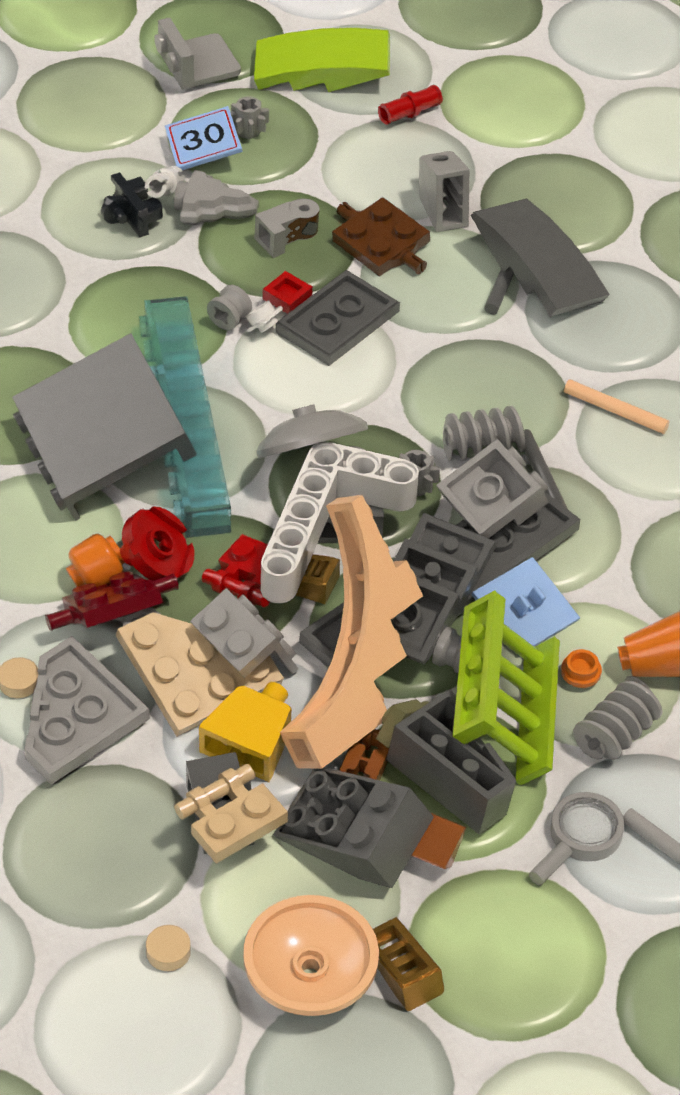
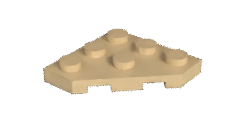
[116,612,284,737]

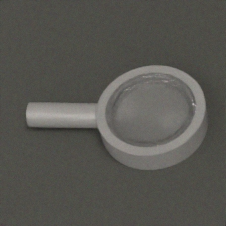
[529,792,624,886]

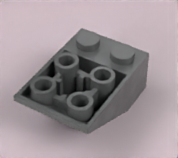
[273,767,434,888]

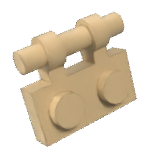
[174,764,288,864]

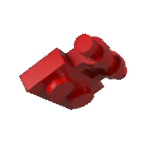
[202,534,270,607]

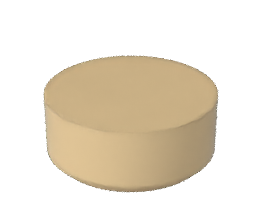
[0,657,39,698]
[146,925,191,971]

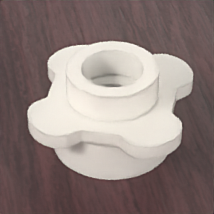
[246,300,283,333]

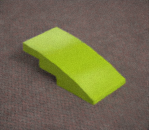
[254,28,390,92]

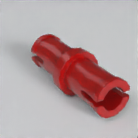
[378,85,443,125]

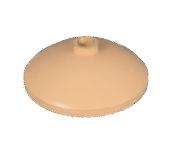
[243,895,379,1016]

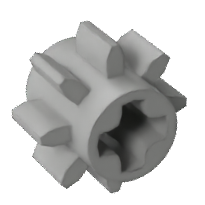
[230,97,269,139]
[399,450,440,497]

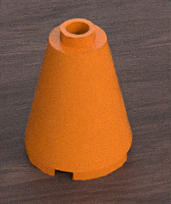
[617,611,680,677]

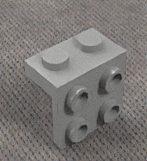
[154,18,241,89]
[190,588,299,678]

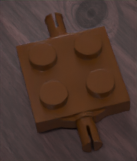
[332,197,430,277]

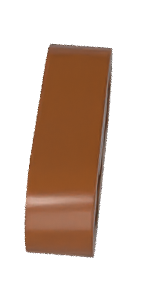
[340,729,389,780]

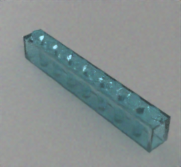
[138,296,231,538]

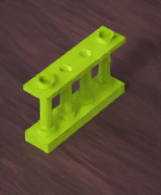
[453,590,560,785]

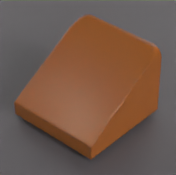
[411,812,467,869]

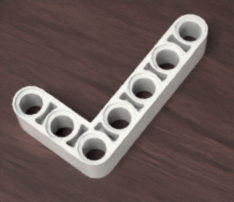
[261,442,419,603]

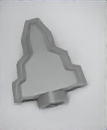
[174,170,259,225]

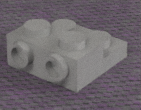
[436,439,549,538]

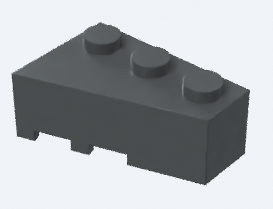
[387,688,516,834]

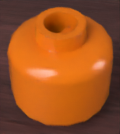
[65,534,125,588]

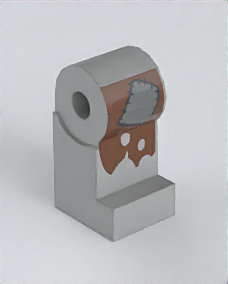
[254,198,319,258]

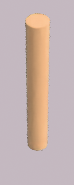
[564,379,670,434]

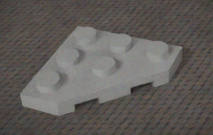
[24,636,150,785]

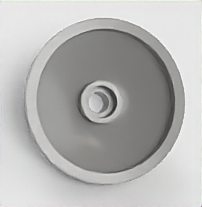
[256,404,368,459]

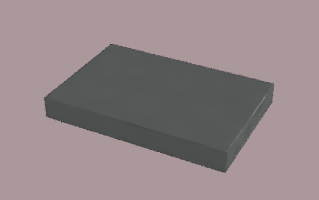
[276,270,400,366]

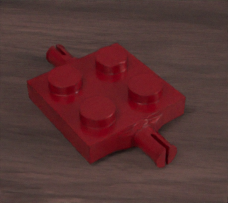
[45,571,179,631]

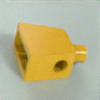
[199,682,292,782]

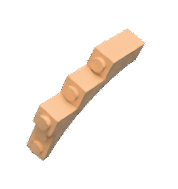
[280,495,423,769]

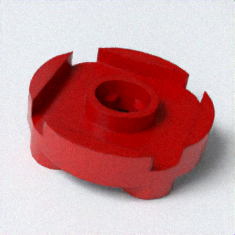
[120,506,195,581]

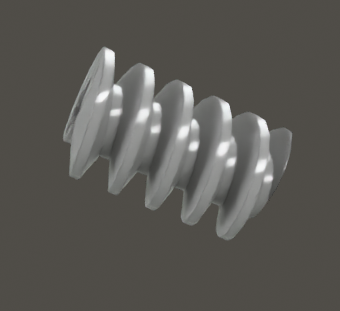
[443,406,525,461]
[573,676,663,760]

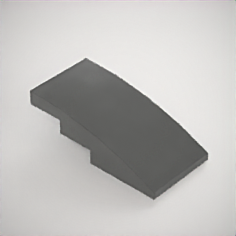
[471,198,610,317]
[391,513,496,665]

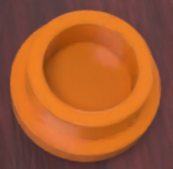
[561,649,602,688]

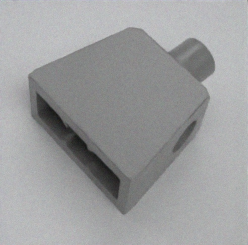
[419,151,470,232]

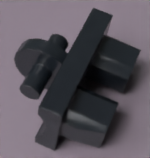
[101,172,163,238]

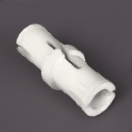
[145,166,185,198]

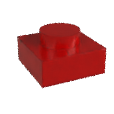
[262,271,313,314]

